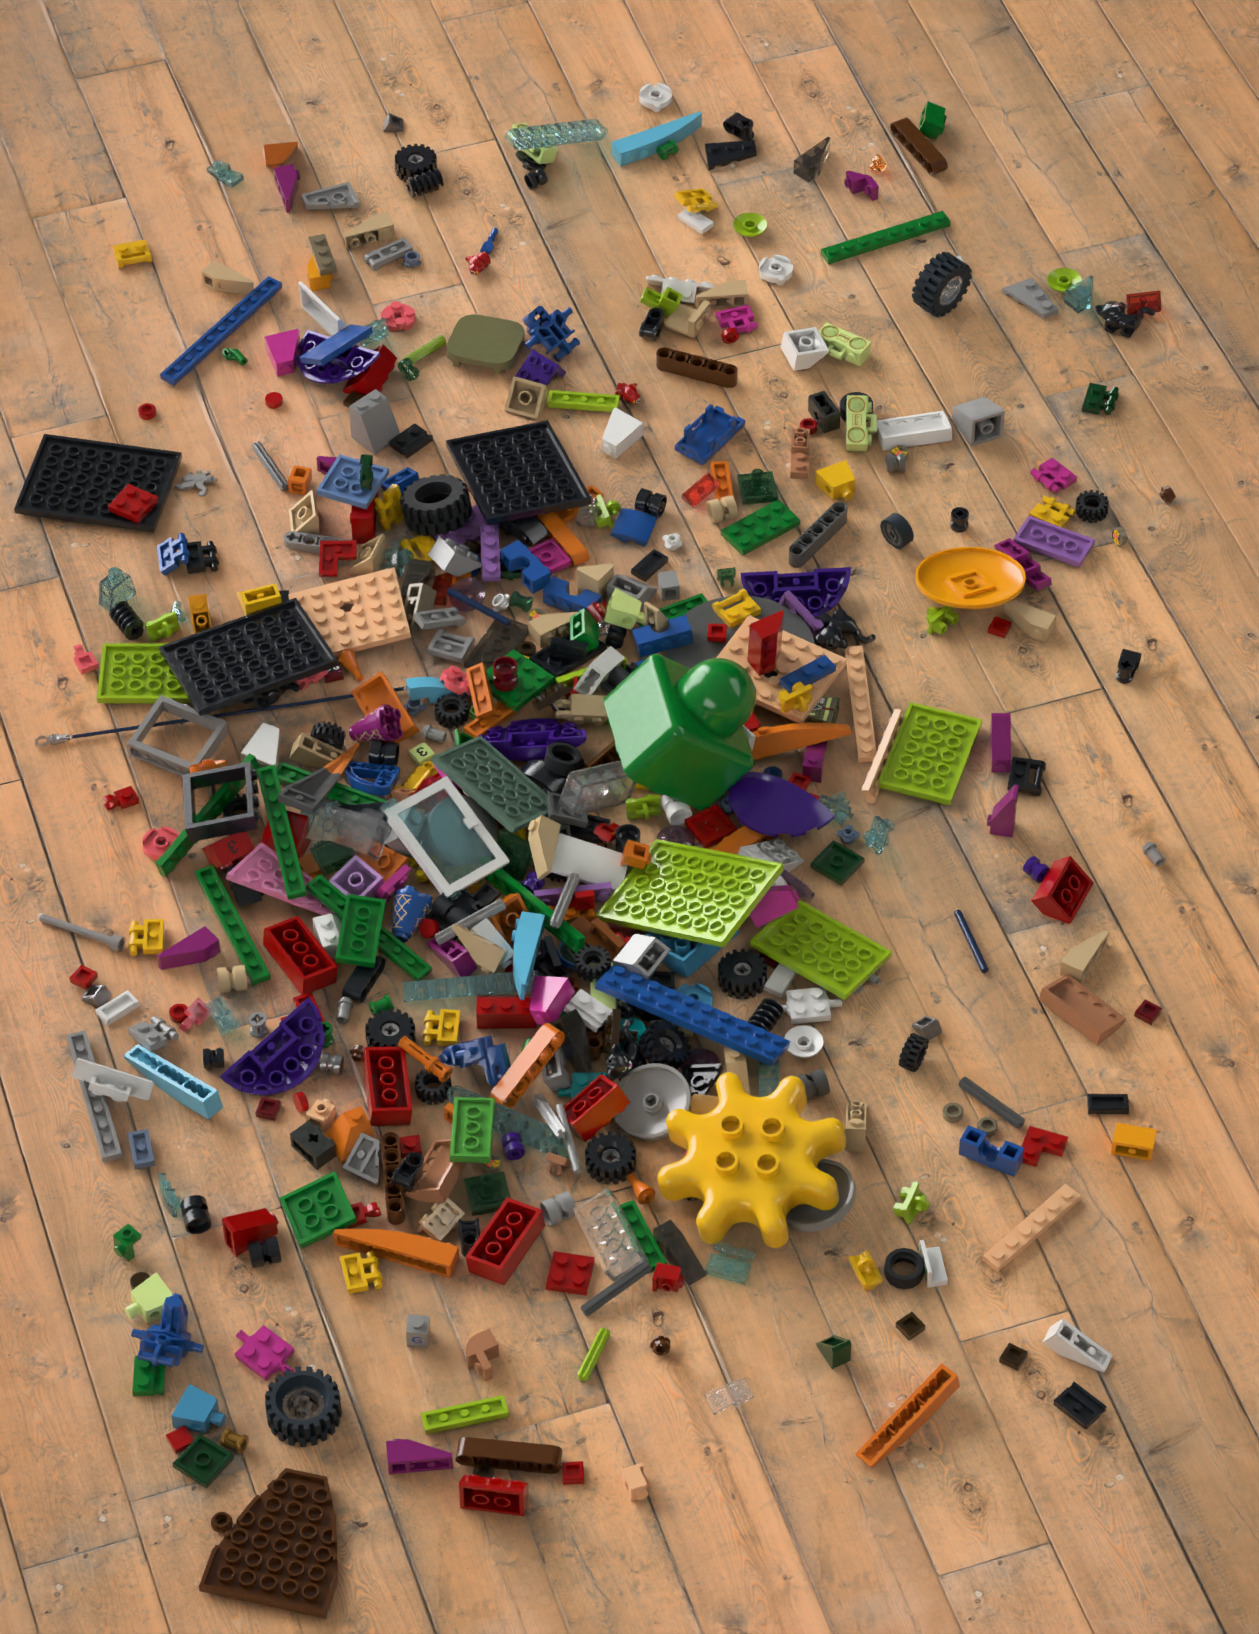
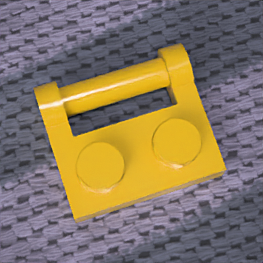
[112,239,152,268]
[400,535,437,570]
[712,589,761,629]

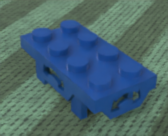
[675,404,745,465]

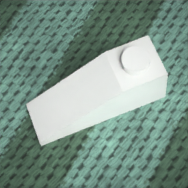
[1042,1319,1113,1373]

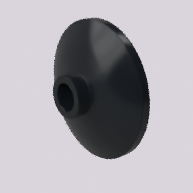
[515,151,546,171]

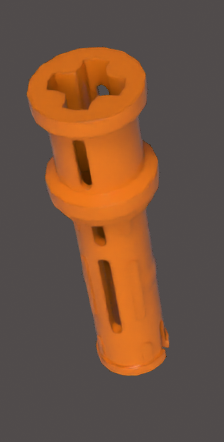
[398,1036,453,1083]

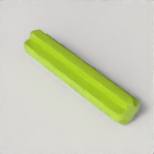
[403,335,446,367]
[577,1328,610,1382]

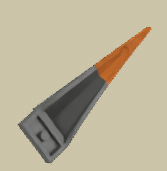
[277,741,361,815]

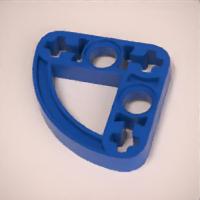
[345,761,400,796]

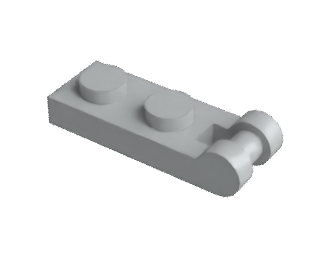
[364,238,413,271]
[413,607,466,630]

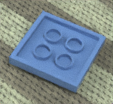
[317,454,389,509]

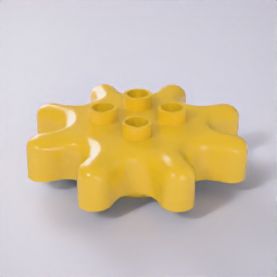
[657,1072,847,1248]

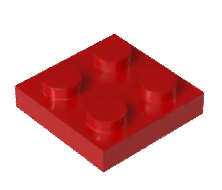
[108,484,159,524]
[684,804,738,849]
[546,1251,595,1296]

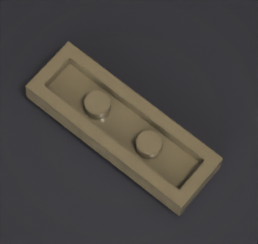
[308,234,337,276]

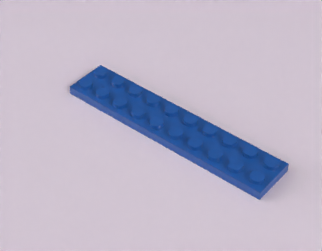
[595,964,790,1066]

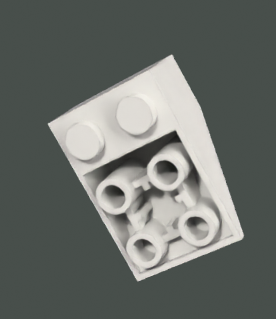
[737,839,804,877]

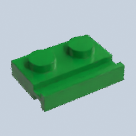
[132,1356,166,1396]

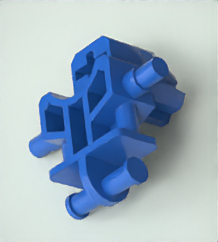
[522,306,580,362]
[438,1035,511,1086]
[131,1293,204,1368]

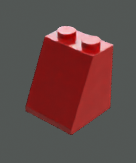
[260,810,311,858]

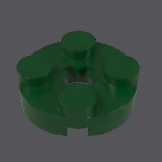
[360,454,373,491]

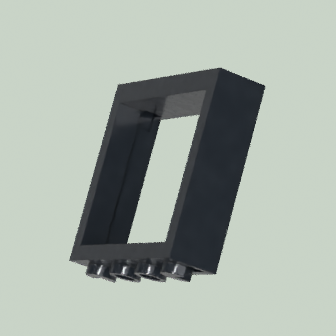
[182,762,261,842]

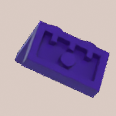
[515,350,566,385]

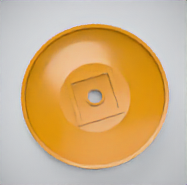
[915,547,1026,609]

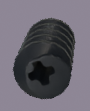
[406,168,444,198]
[109,601,144,640]
[747,998,784,1032]

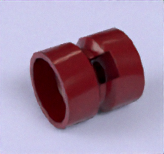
[493,656,518,692]

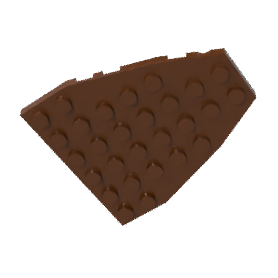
[199,1468,338,1619]

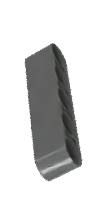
[789,502,848,568]

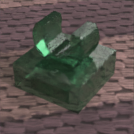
[715,567,736,588]

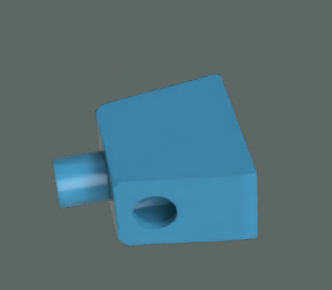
[171,1384,226,1434]

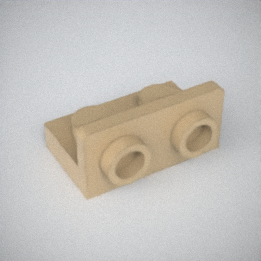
[416,1198,465,1241]

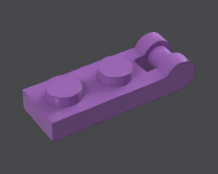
[779,590,823,638]

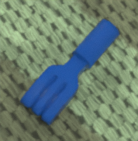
[480,228,498,254]

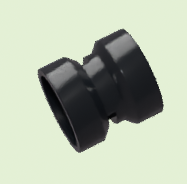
[524,168,547,190]
[950,507,969,533]
[605,624,627,649]
[617,1000,645,1019]
[203,1047,224,1069]

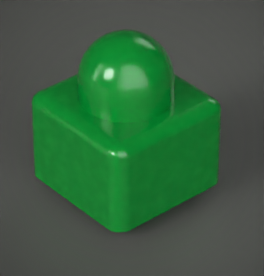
[604,654,756,811]

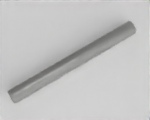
[556,1104,582,1174]

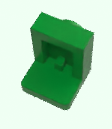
[113,1224,141,1262]

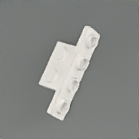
[646,275,715,305]
[72,1058,154,1102]

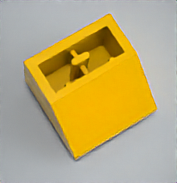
[237,583,282,616]

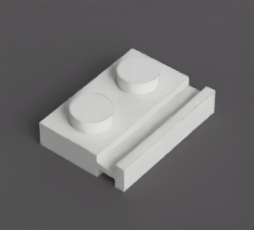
[563,989,612,1033]

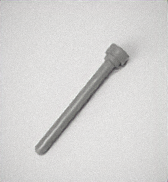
[39,914,125,952]

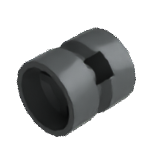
[797,1069,830,1100]

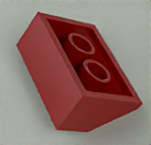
[342,344,397,396]
[747,610,784,676]
[1031,856,1094,924]
[476,995,537,1029]
[556,1074,631,1142]
[459,1475,529,1517]

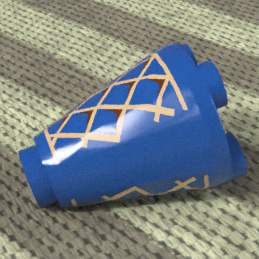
[392,885,433,943]

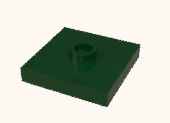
[810,840,865,886]
[173,1434,234,1489]

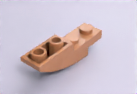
[790,428,810,479]

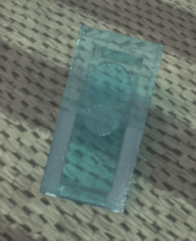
[1064,275,1093,313]

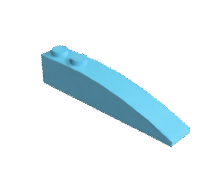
[612,112,702,166]
[511,911,545,1000]
[124,1044,223,1119]

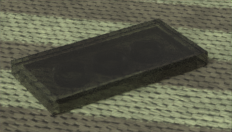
[464,618,529,670]

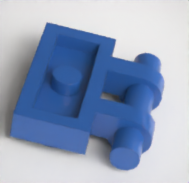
[157,533,190,575]

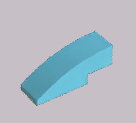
[406,677,466,704]

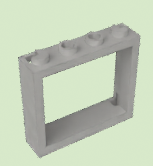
[127,695,228,777]

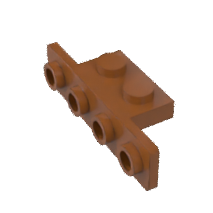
[570,915,625,965]

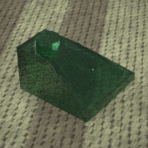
[310,840,357,877]

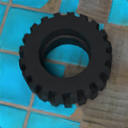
[400,474,472,536]

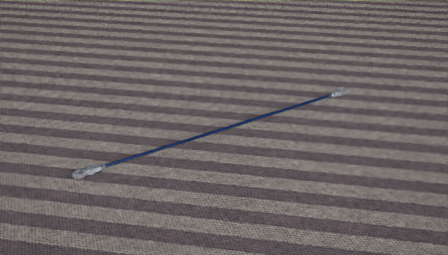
[34,685,407,747]

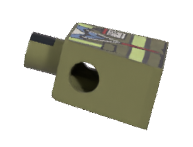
[804,697,840,723]

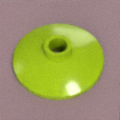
[733,213,767,237]
[1047,268,1082,293]

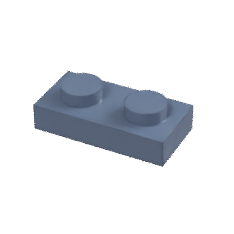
[128,1129,155,1169]

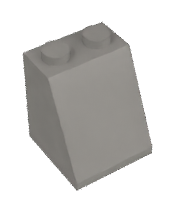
[349,389,400,455]
[952,397,1005,446]

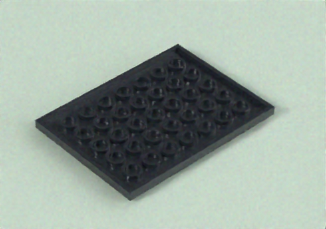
[446,420,592,525]
[14,434,182,533]
[159,598,339,716]

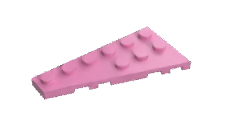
[226,842,336,915]

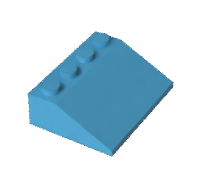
[645,929,739,978]

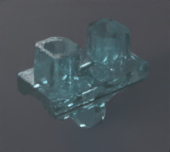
[360,318,390,346]
[384,541,414,577]
[818,791,854,825]
[863,816,895,855]
[204,995,239,1036]

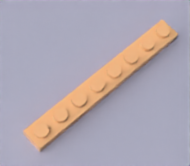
[844,646,877,763]

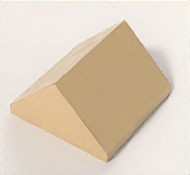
[504,376,547,420]
[289,490,320,535]
[347,534,386,576]
[577,563,614,602]

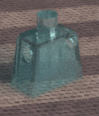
[99,567,136,611]

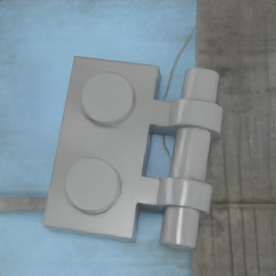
[129,1016,179,1052]

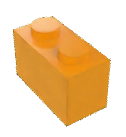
[1111,1123,1157,1161]

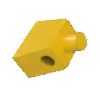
[815,460,856,501]

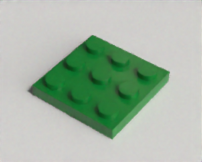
[487,649,555,712]
[280,1171,358,1249]

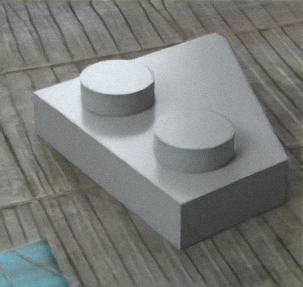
[342,1133,381,1186]

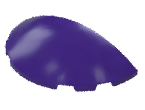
[297,330,381,384]
[741,567,851,618]
[477,718,587,761]
[728,772,835,837]
[220,997,325,1096]

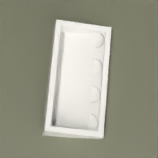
[298,281,347,336]
[877,411,952,451]
[551,833,628,892]

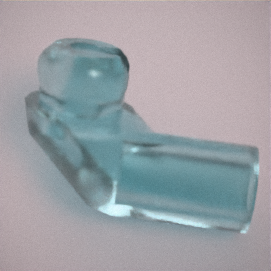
[170,601,188,623]

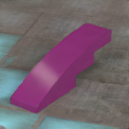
[995,538,1052,591]

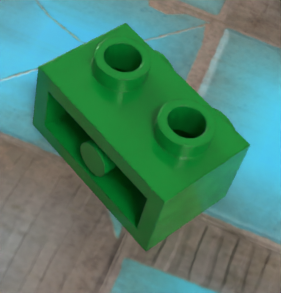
[919,101,947,140]
[570,608,599,653]

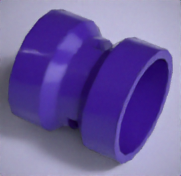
[1023,856,1050,883]
[521,871,545,895]
[501,1132,525,1160]

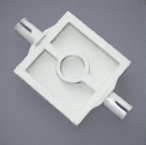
[781,987,842,1025]

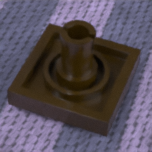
[532,682,571,719]
[602,1009,638,1060]

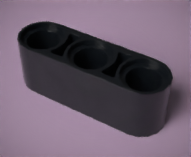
[342,955,386,1003]

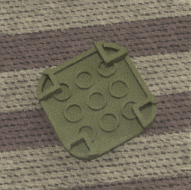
[447,314,525,374]

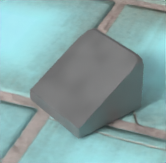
[383,113,403,132]
[81,985,112,1008]
[912,1015,942,1041]

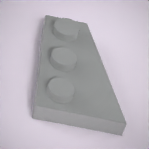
[301,182,361,210]
[1002,277,1058,319]

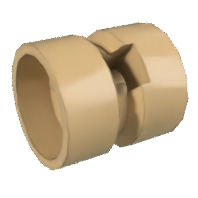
[706,495,738,523]
[217,965,247,993]

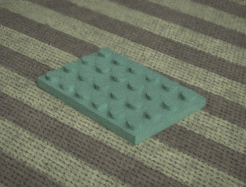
[431,735,549,833]

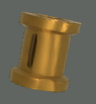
[221,1428,249,1453]

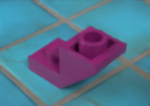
[844,171,879,201]

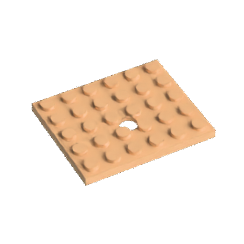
[288,567,411,657]
[716,615,847,723]

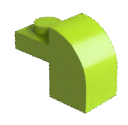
[639,287,682,317]

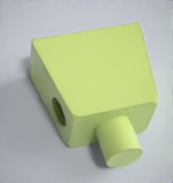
[604,588,645,629]
[125,1272,172,1323]

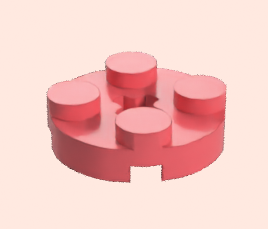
[381,301,415,332]
[440,665,471,696]
[142,826,179,860]

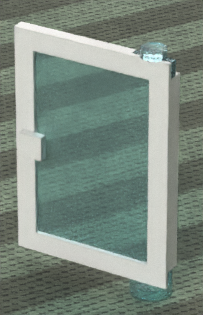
[380,776,510,901]

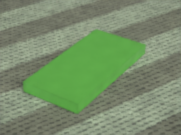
[449,1097,495,1163]

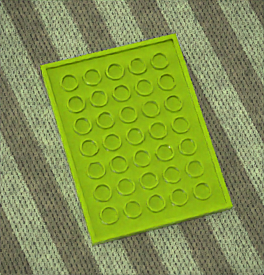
[595,839,784,948]

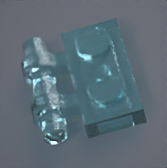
[705,1242,756,1285]

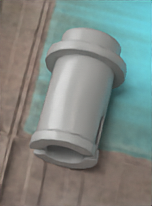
[422,725,447,743]
[1143,842,1165,866]
[336,997,353,1024]

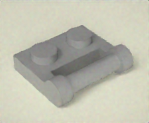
[428,628,475,663]

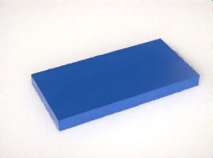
[299,324,373,366]

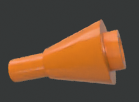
[338,650,364,682]
[627,1173,656,1204]

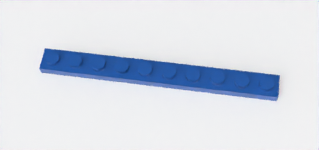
[160,276,282,386]

